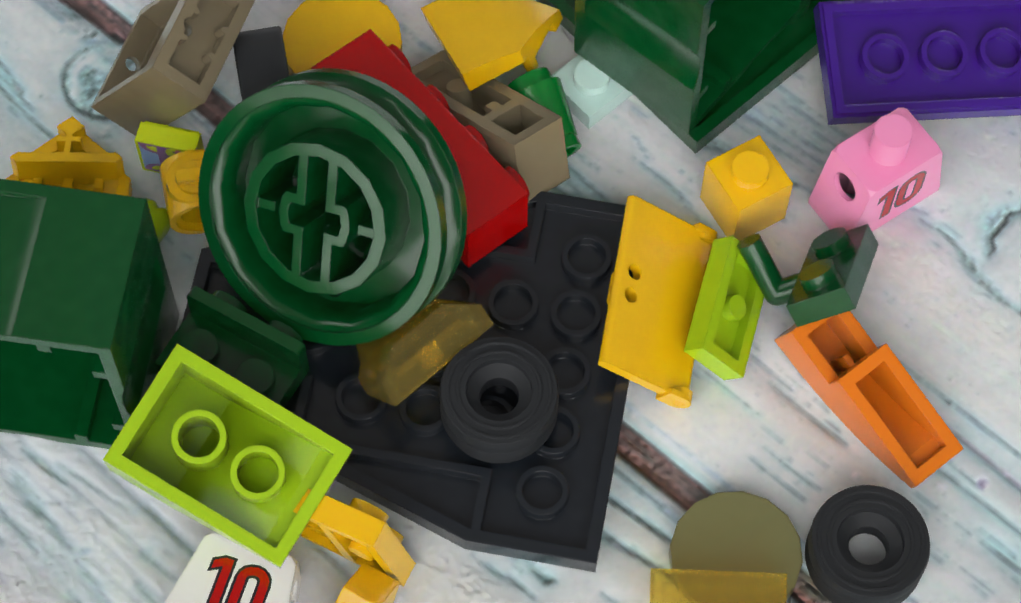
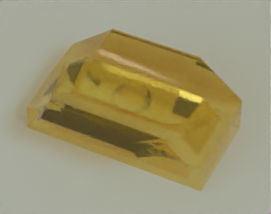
[356,299,494,407]

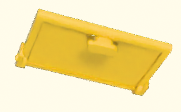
[598,195,718,408]

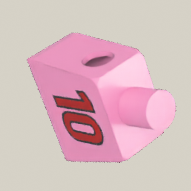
[808,107,943,232]

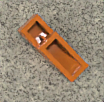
[774,311,964,488]

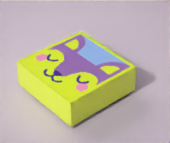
[134,121,204,173]

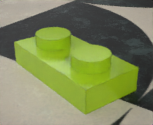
[684,236,764,380]

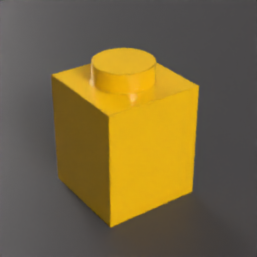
[700,135,793,241]

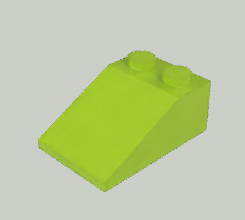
[103,344,353,568]

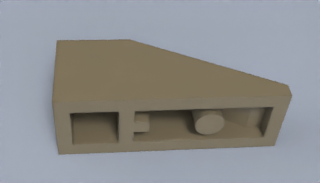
[411,50,570,202]

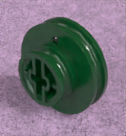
[198,68,467,346]

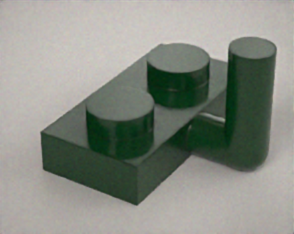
[737,224,879,327]

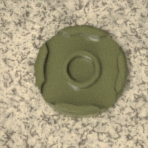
[669,491,803,603]

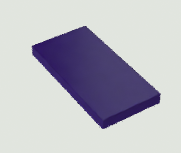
[813,0,1021,125]

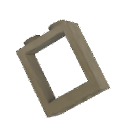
[91,0,255,136]

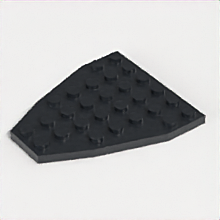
[182,191,633,572]

